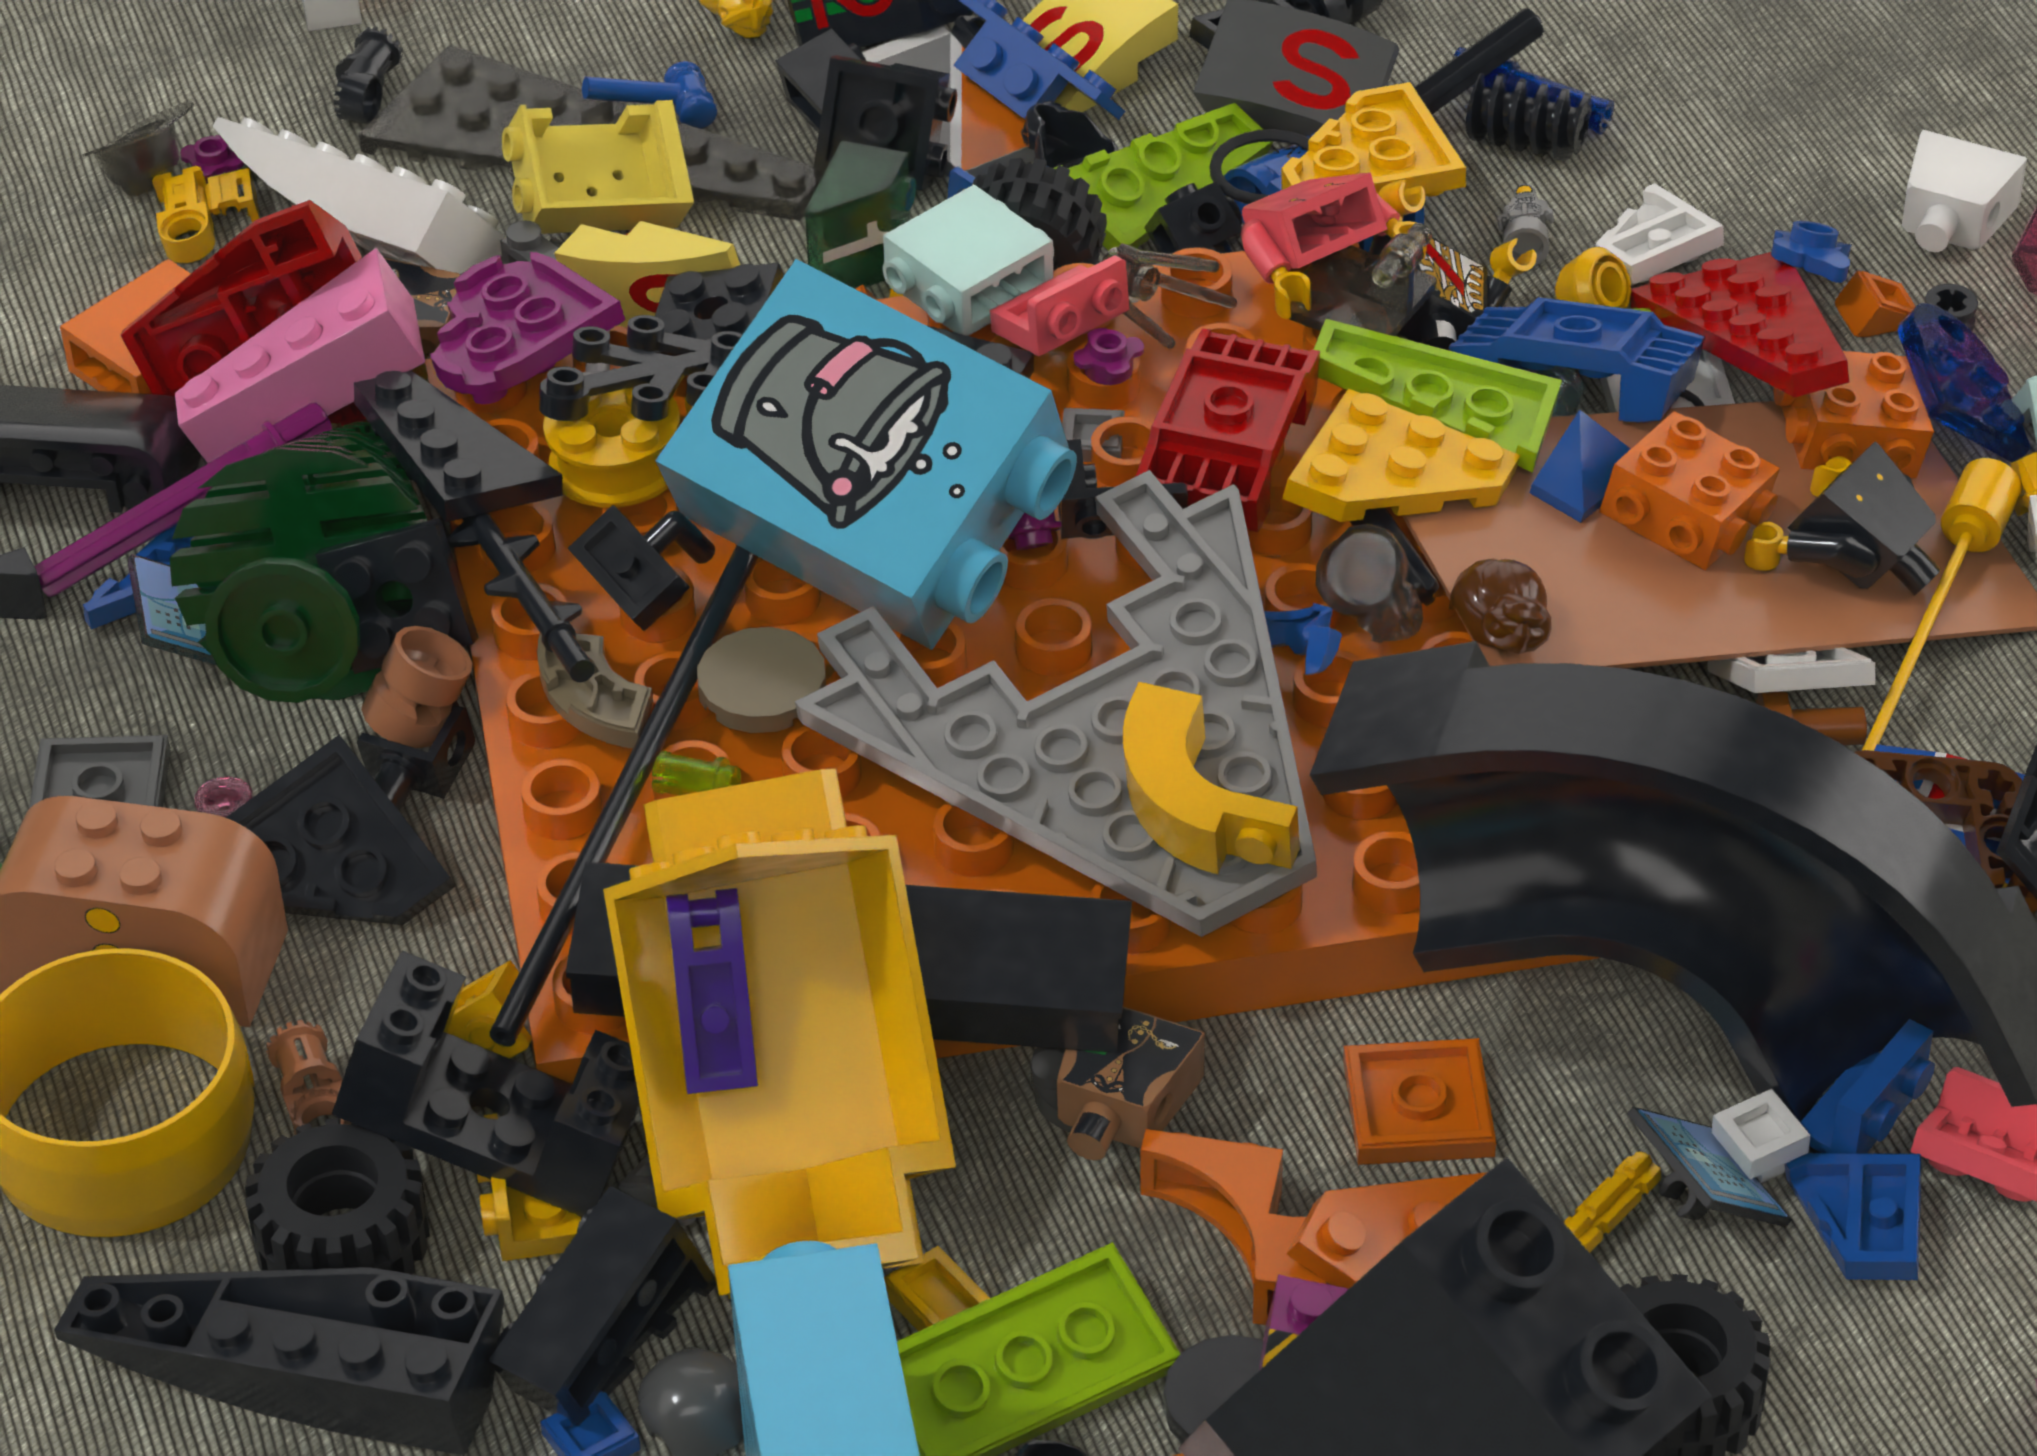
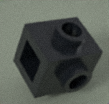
[1144,181,1242,261]

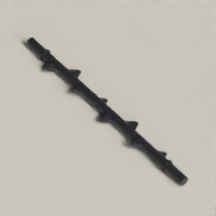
[371,426,595,683]

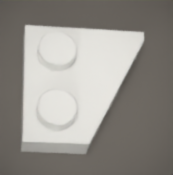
[1596,183,1724,286]

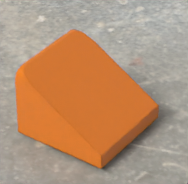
[1835,270,1923,337]

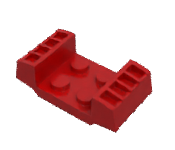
[1135,328,1320,532]

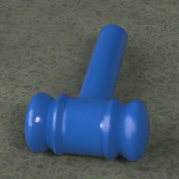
[582,61,717,130]

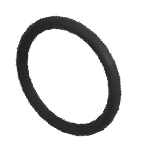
[1209,129,1310,204]

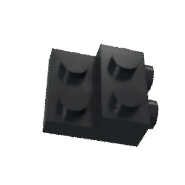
[813,55,957,191]

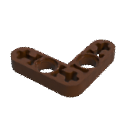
[1855,750,2037,917]

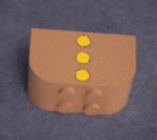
[0,796,288,1027]

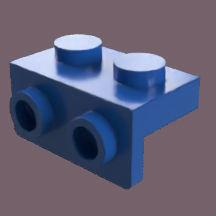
[1800,1019,1935,1154]

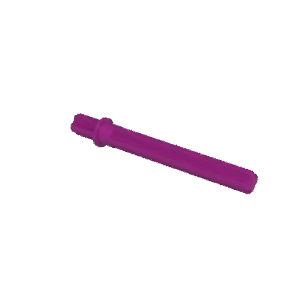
[34,403,332,597]

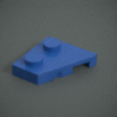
[1785,1153,1922,1280]

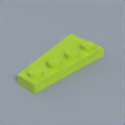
[1054,103,1274,259]
[1313,318,1562,473]

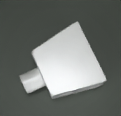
[1902,130,2027,252]

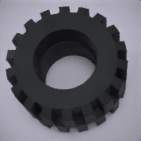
[972,158,1107,271]
[245,1118,430,1274]
[1620,1274,1771,1456]

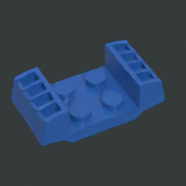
[1449,297,1705,422]

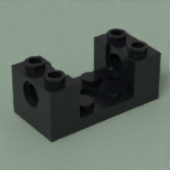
[331,950,640,1217]

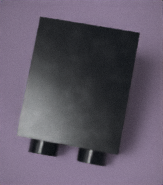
[1178,1157,1712,1456]

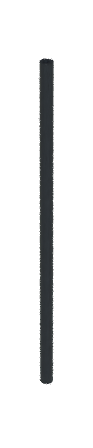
[489,545,759,1047]

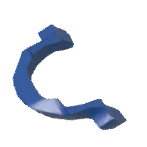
[1264,603,1342,676]

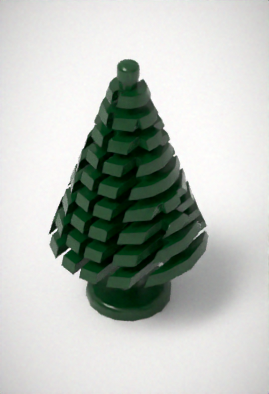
[169,418,428,703]

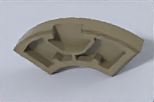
[537,633,653,749]

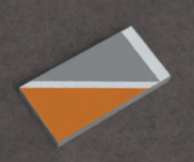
[862,25,1035,178]

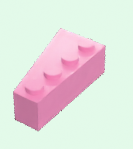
[175,248,425,463]

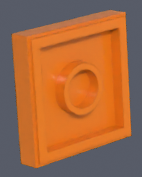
[1343,1038,1496,1165]

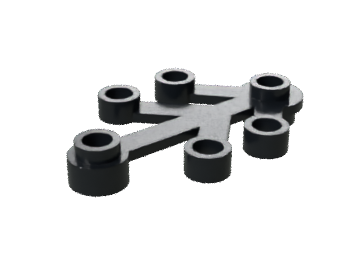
[539,315,742,421]

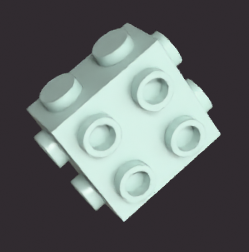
[883,185,1054,336]

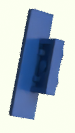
[953,0,1126,120]

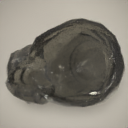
[1315,524,1423,643]

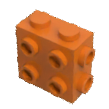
[1774,351,1934,479]
[1599,411,1780,571]

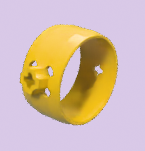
[0,948,255,1237]

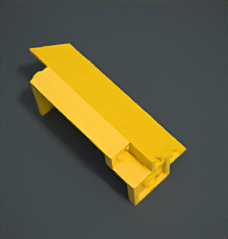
[603,769,956,1299]

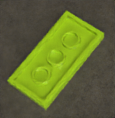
[897,1242,1180,1456]

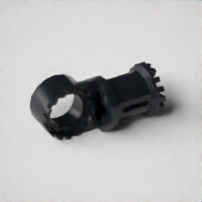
[334,27,403,124]

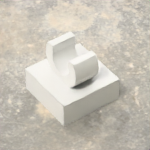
[1712,1089,1810,1183]

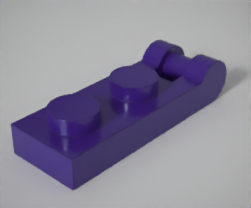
[666,888,758,1094]

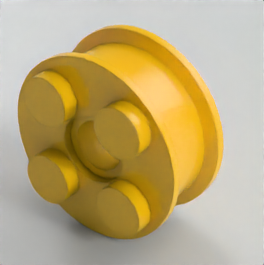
[543,386,680,508]

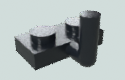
[568,505,715,631]

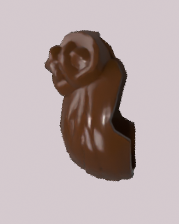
[1449,558,1552,654]

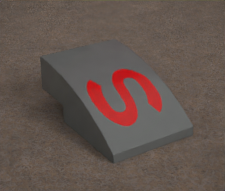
[1193,0,1400,136]

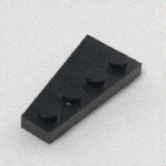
[354,371,563,522]

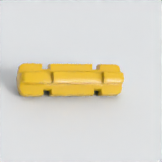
[1564,1151,1662,1253]

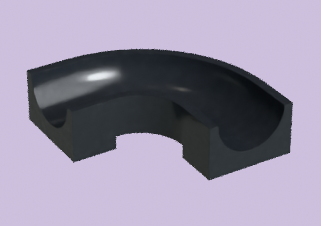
[1310,641,2037,1122]

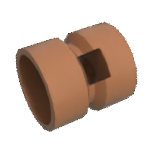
[361,626,473,748]

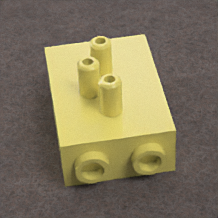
[502,100,694,234]

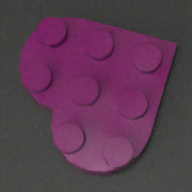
[431,252,625,405]

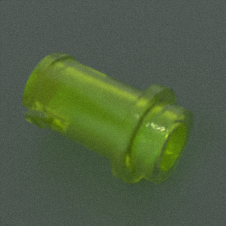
[652,751,741,796]

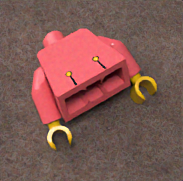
[1241,173,1428,319]

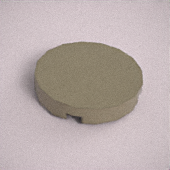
[697,627,826,733]

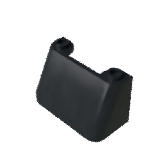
[0,385,202,513]

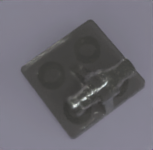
[1289,223,1436,336]

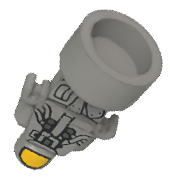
[1497,184,1554,266]

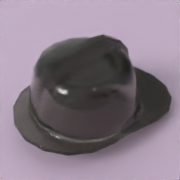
[82,101,194,197]

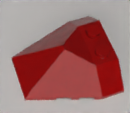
[120,200,365,426]

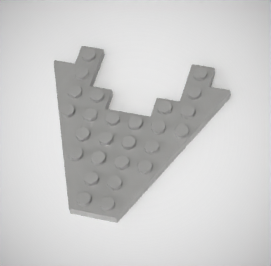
[795,470,1317,937]

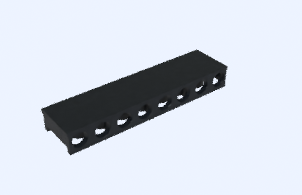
[566,862,1132,1052]

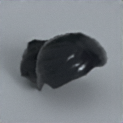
[1021,101,1118,168]

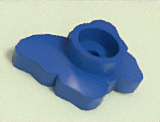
[1771,221,1852,283]

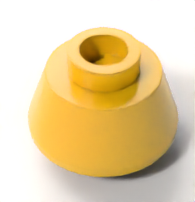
[1555,247,1631,309]

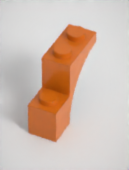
[1140,1129,1331,1325]

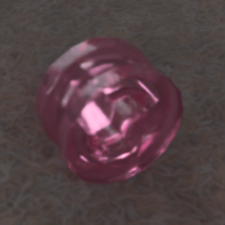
[194,776,253,818]

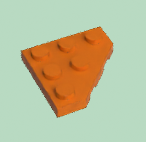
[1286,1172,1487,1289]

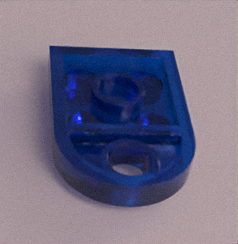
[1898,303,2032,463]

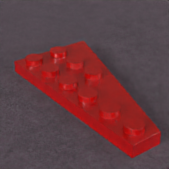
[1630,252,1850,398]

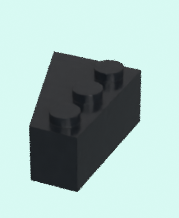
[488,1186,717,1426]

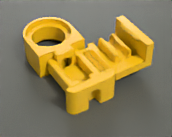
[152,166,260,263]

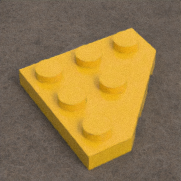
[1281,82,1466,197]
[1282,388,1520,522]

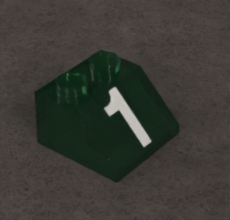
[805,141,916,289]

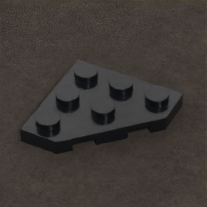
[226,734,455,925]

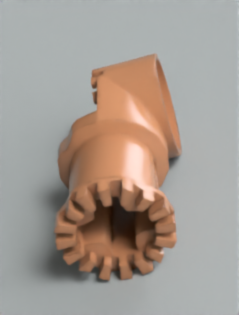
[266,1020,351,1135]

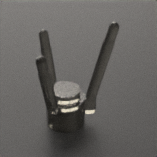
[1101,243,1237,349]

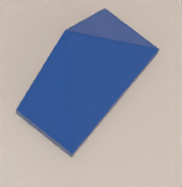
[1529,409,1631,523]

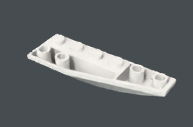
[213,117,506,274]

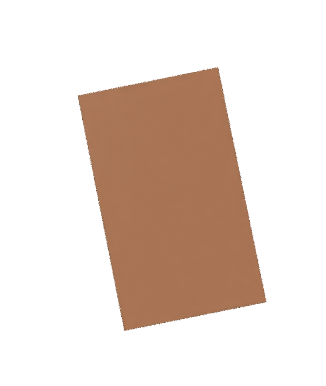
[1402,401,2037,669]

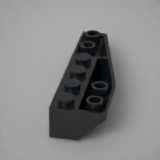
[54,1267,504,1456]

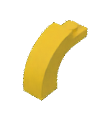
[1123,682,1300,875]

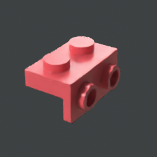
[990,255,1129,356]
[1910,1067,2037,1202]

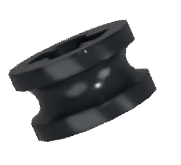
[1922,284,1978,340]

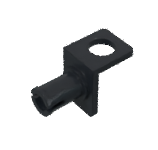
[357,705,475,811]

